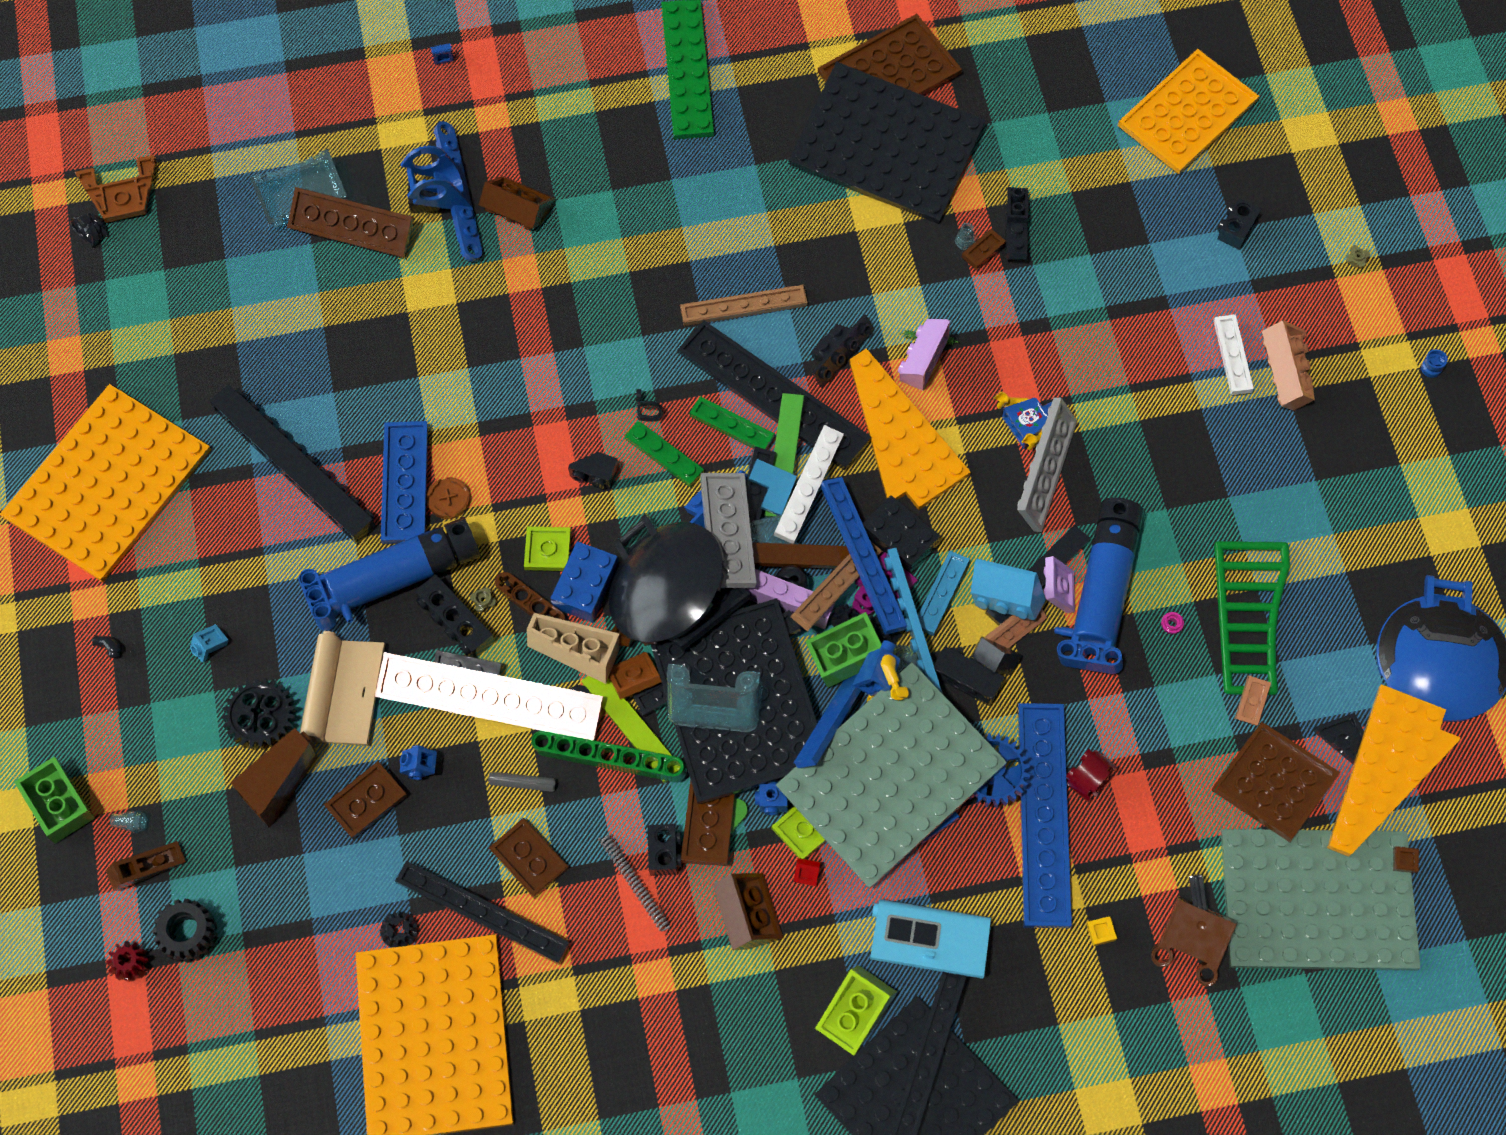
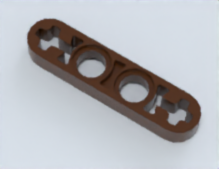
[495,572,565,620]

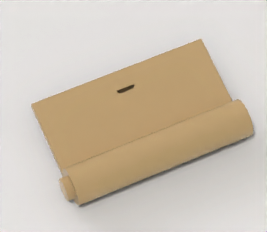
[300,631,385,745]

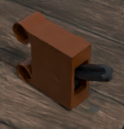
[1151,874,1236,986]

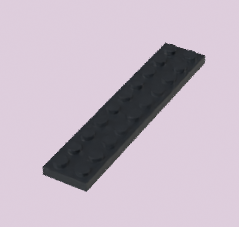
[677,320,872,471]

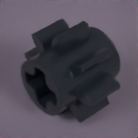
[831,604,858,627]

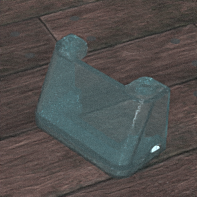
[250,149,347,228]
[667,664,762,732]

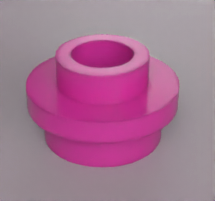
[1161,612,1184,634]

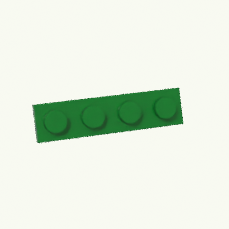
[689,396,775,449]
[624,421,704,488]

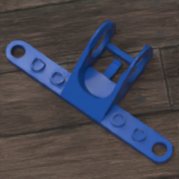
[400,121,482,263]

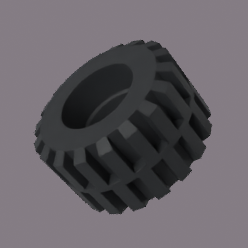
[152,899,218,963]

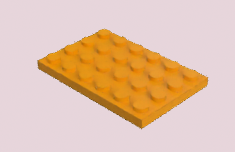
[1118,49,1259,174]

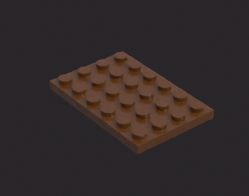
[818,14,962,95]

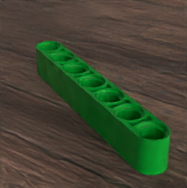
[531,731,686,782]

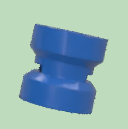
[1421,349,1448,378]

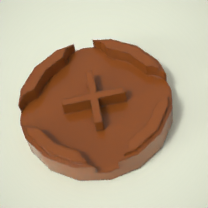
[426,477,470,519]

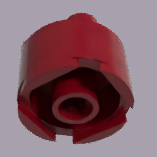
[1066,749,1118,803]

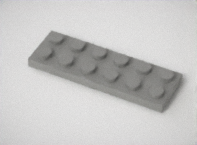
[1017,398,1077,532]
[700,473,756,588]

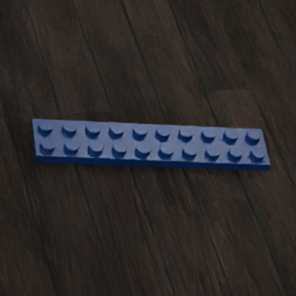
[1018,703,1072,928]

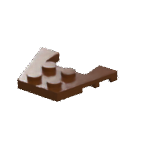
[75,155,157,223]

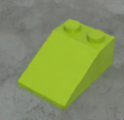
[815,965,897,1055]

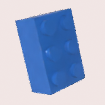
[551,541,619,623]

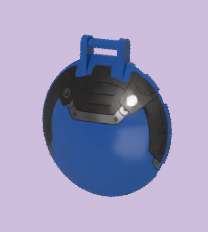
[1376,575,1506,722]

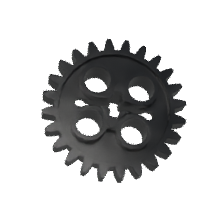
[222,678,297,750]

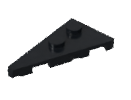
[1313,713,1364,765]

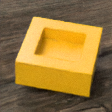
[1087,916,1117,946]

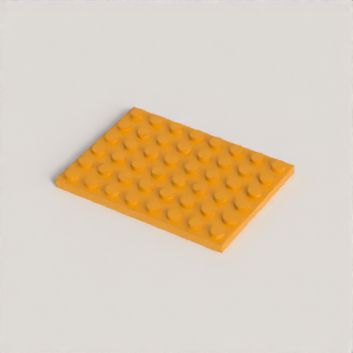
[0,384,211,583]
[356,934,514,1135]

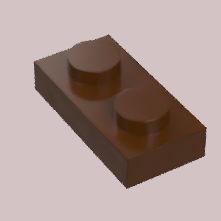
[962,229,1006,270]

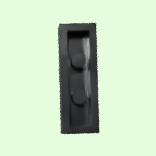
[934,646,1005,707]

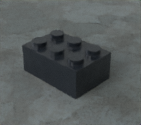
[863,495,940,574]

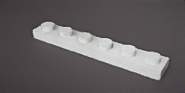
[773,425,844,544]

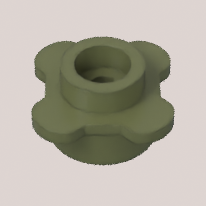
[1346,245,1370,267]
[470,588,496,612]

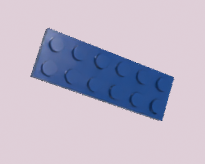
[381,421,428,544]

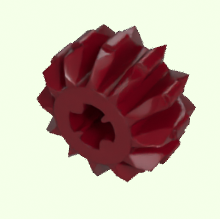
[106,941,148,982]

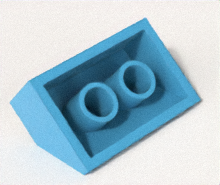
[971,559,1046,620]

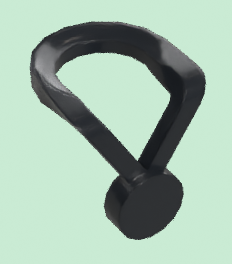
[636,389,663,422]

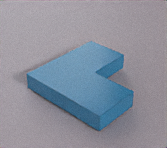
[748,459,797,517]

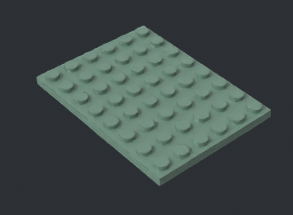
[776,662,1007,889]
[1220,829,1421,971]

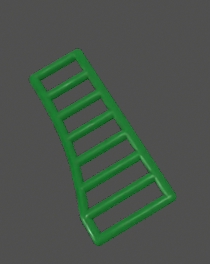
[1214,541,1290,695]

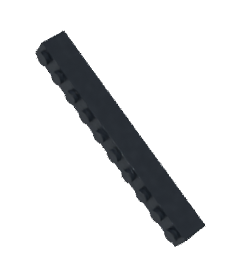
[209,384,376,545]

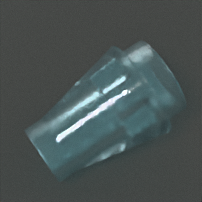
[955,223,976,250]
[110,810,147,833]

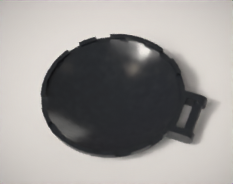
[609,513,725,644]

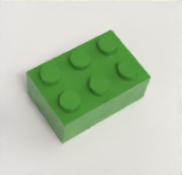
[805,612,882,688]
[14,756,95,844]

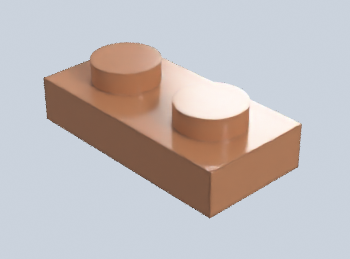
[1234,676,1271,726]

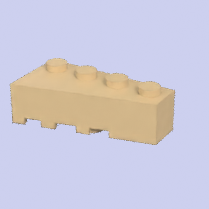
[527,613,619,684]

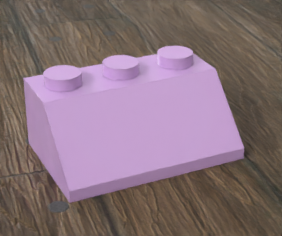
[898,319,950,391]

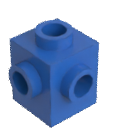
[400,745,437,780]
[755,781,787,816]

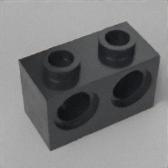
[1217,198,1261,250]
[647,824,682,876]

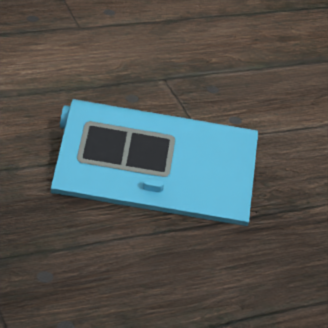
[870,899,991,979]

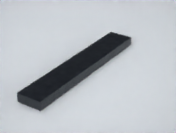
[985,525,1091,626]

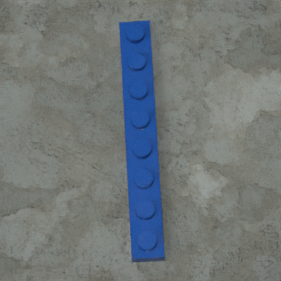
[820,477,907,635]

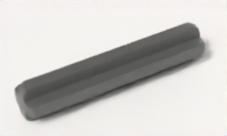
[488,772,556,792]

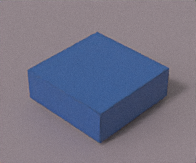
[431,43,454,65]

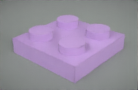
[1044,556,1075,613]

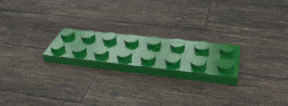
[661,0,714,140]

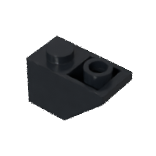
[568,452,619,489]

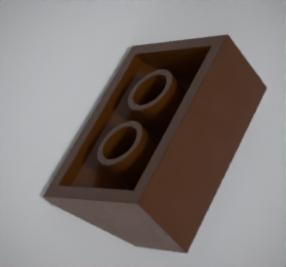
[479,176,556,229]
[713,873,783,950]

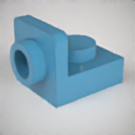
[190,624,228,662]

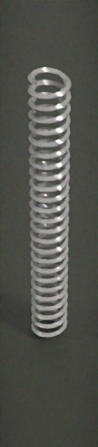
[598,834,670,931]

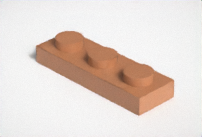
[985,608,1047,648]

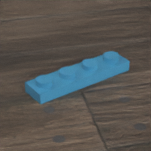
[918,551,970,636]

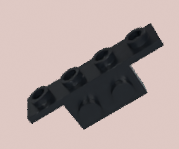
[811,314,875,388]

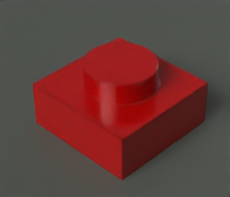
[793,858,821,886]

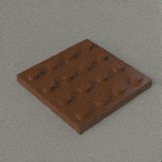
[1211,722,1340,843]

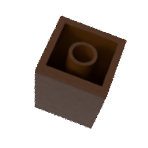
[231,728,318,827]

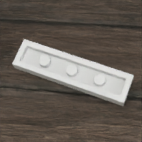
[1214,314,1253,395]

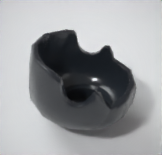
[775,565,809,589]

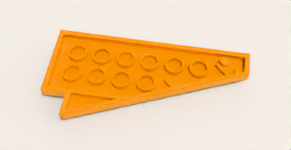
[849,348,971,510]
[1327,684,1460,857]

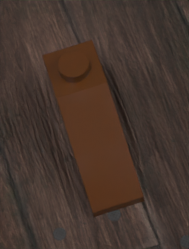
[106,841,186,891]

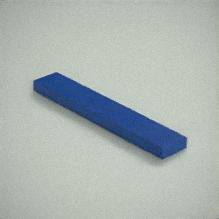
[794,674,861,768]

